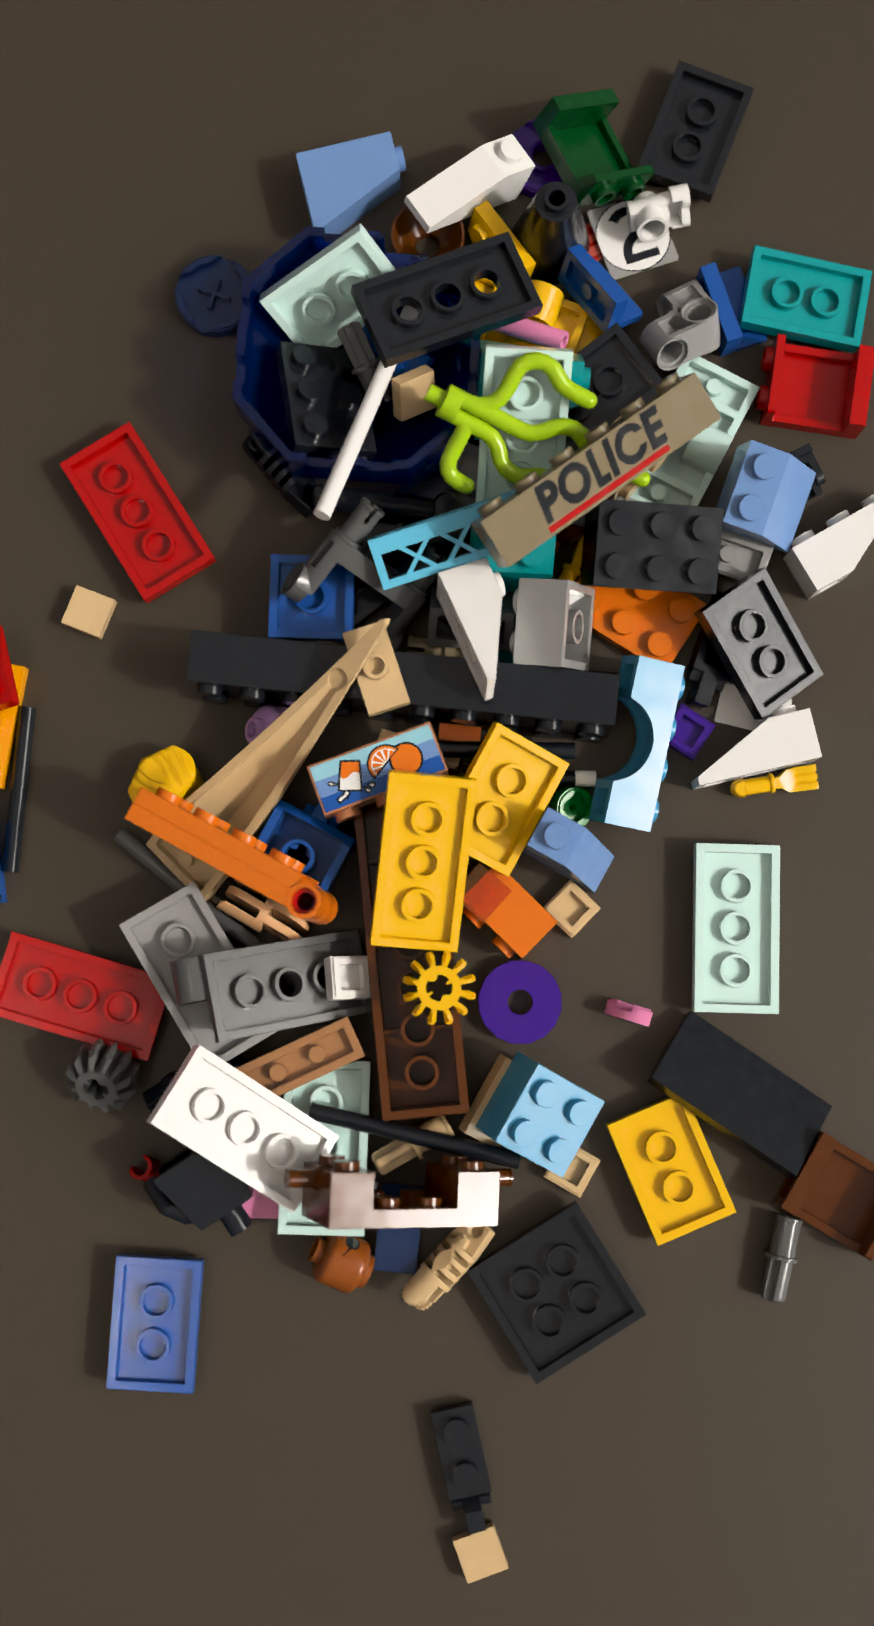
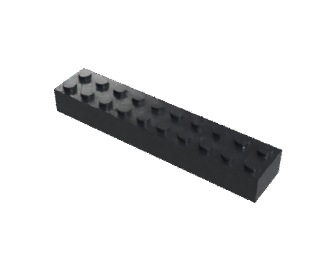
[186,630,620,743]

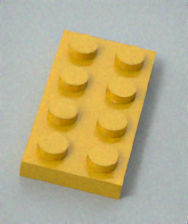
[369,769,478,952]

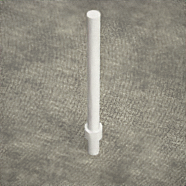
[313,305,419,521]

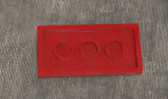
[59,421,217,604]
[0,931,167,1061]

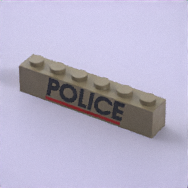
[470,372,722,567]

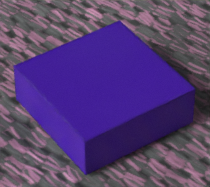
[668,703,716,761]

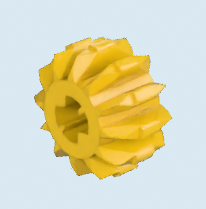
[402,951,476,1025]

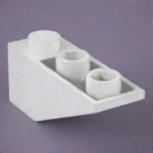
[783,494,874,600]

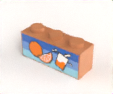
[307,722,448,823]

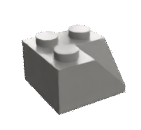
[509,578,595,671]

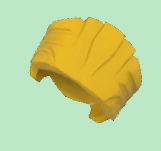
[128,745,204,802]

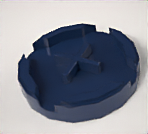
[174,255,256,338]

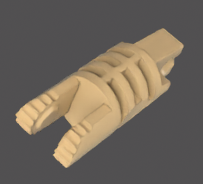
[401,1226,495,1311]

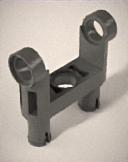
[281,497,448,651]

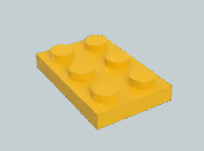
[464,722,569,877]
[605,1097,736,1246]

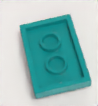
[738,245,872,353]

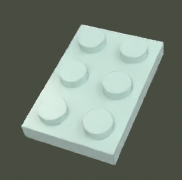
[259,223,396,348]

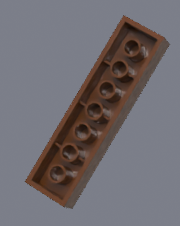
[354,802,470,1121]

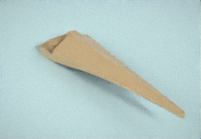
[145,618,390,901]

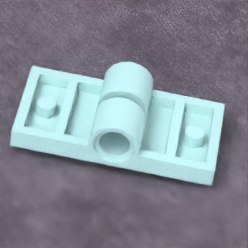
[629,356,760,506]

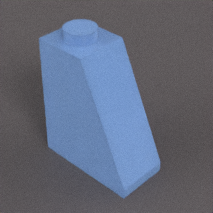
[295,131,406,247]
[522,807,615,893]

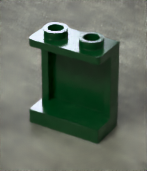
[532,88,655,207]

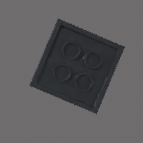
[467,1200,646,1384]

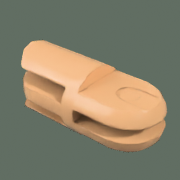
[216,879,309,941]

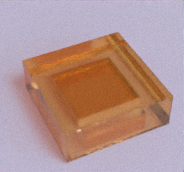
[463,863,511,923]

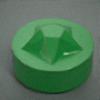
[550,786,592,826]

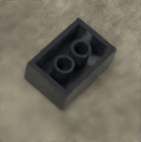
[580,499,724,594]

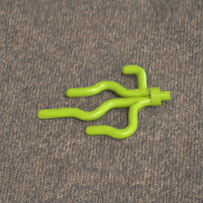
[423,352,650,494]

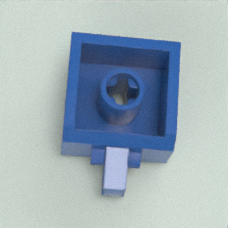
[258,799,357,908]

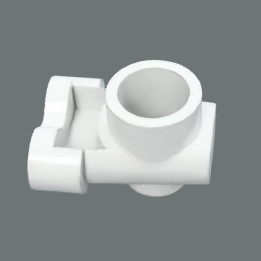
[626,183,691,242]

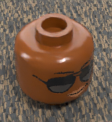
[308,1235,375,1294]

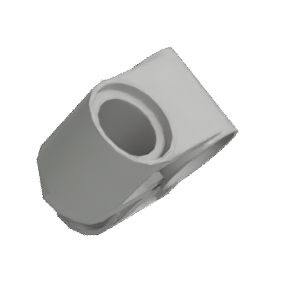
[639,279,721,371]

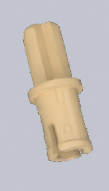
[371,1115,455,1175]

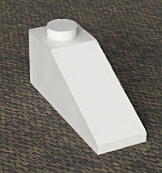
[404,134,536,233]
[436,558,506,701]
[691,705,822,790]

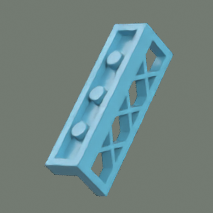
[367,490,516,590]

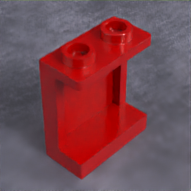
[755,334,874,439]

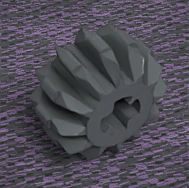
[65,1038,141,1114]

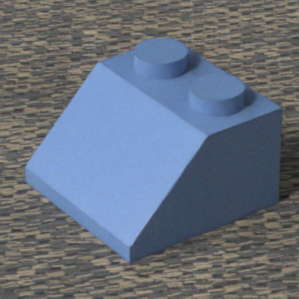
[716,440,816,553]

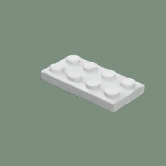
[146,1044,339,1213]

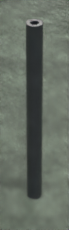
[309,1102,521,1169]

